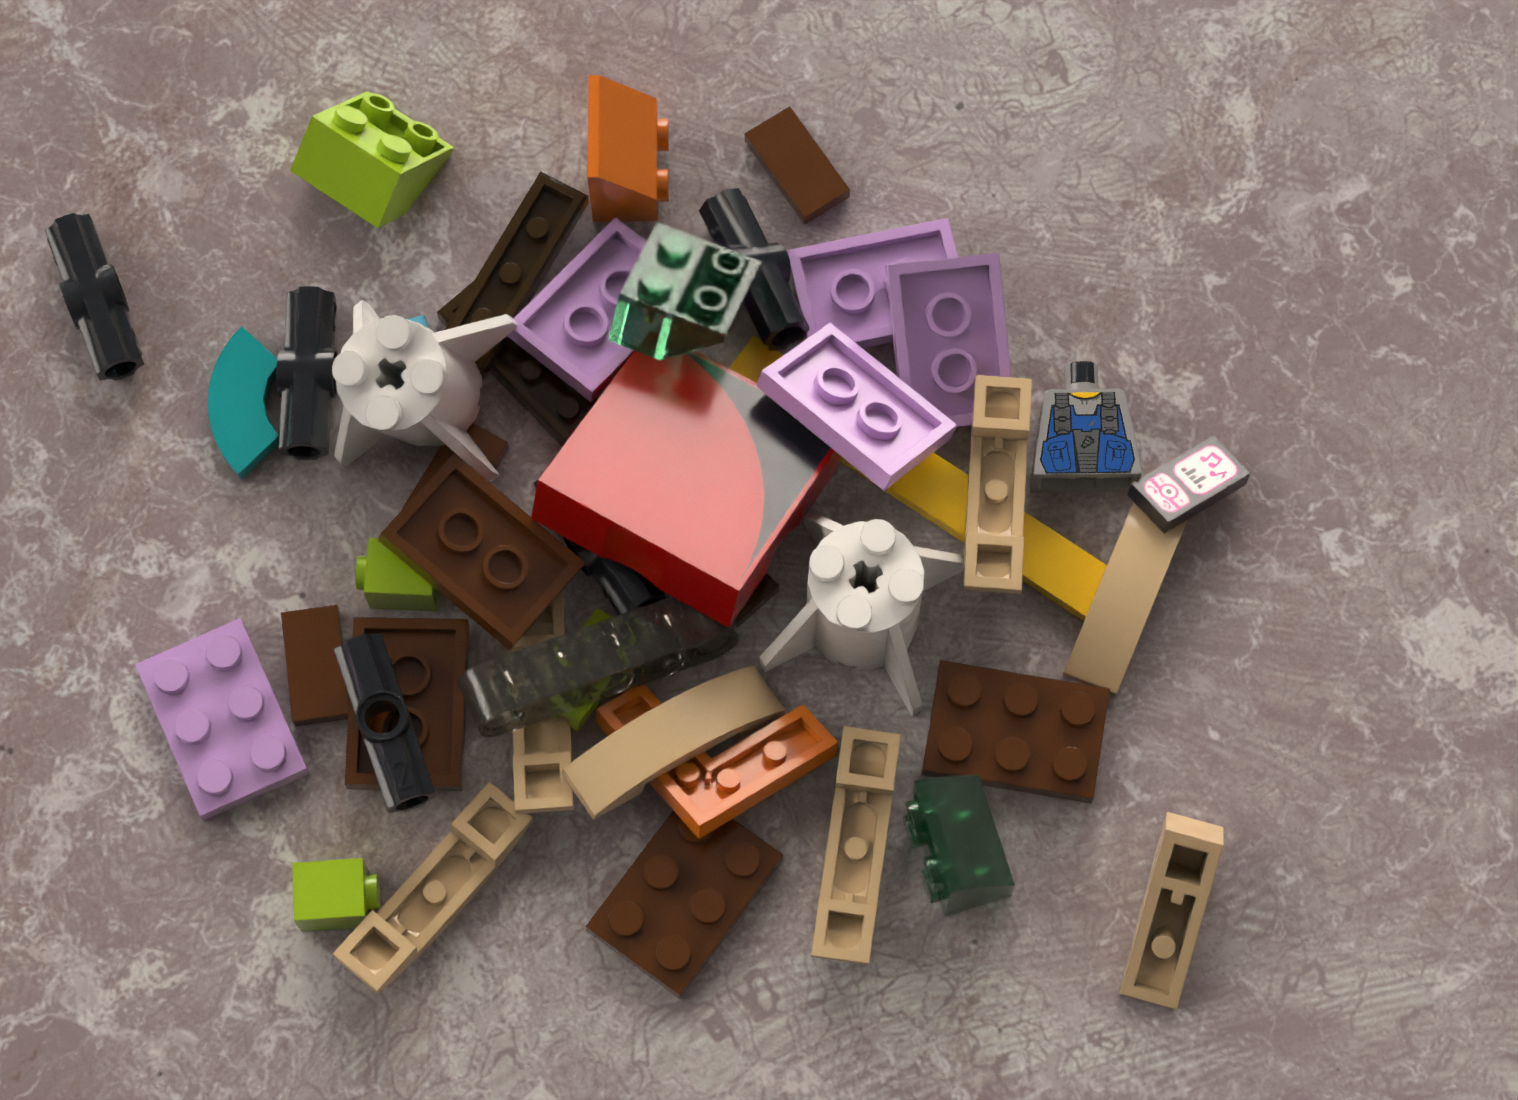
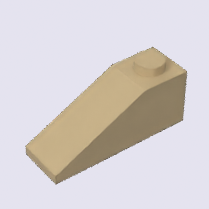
[1120,812,1224,1010]

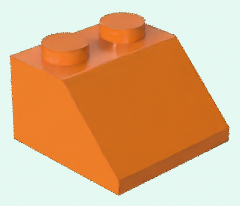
[587,75,669,222]

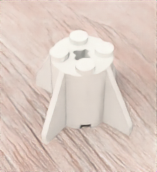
[332,300,518,482]
[760,512,964,716]

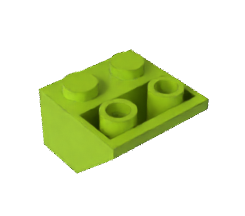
[290,91,454,228]

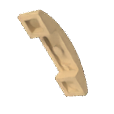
[963,375,1032,594]
[1063,502,1188,697]
[508,591,574,814]
[562,666,786,820]
[811,726,901,965]
[333,782,533,994]

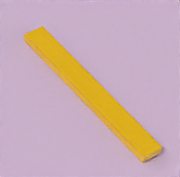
[729,335,1107,622]

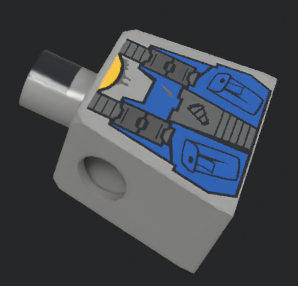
[1030,361,1142,493]

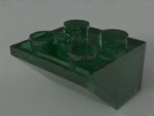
[608,222,761,360]
[903,775,1015,917]

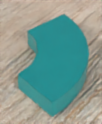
[207,326,279,480]

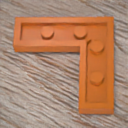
[596,682,839,839]

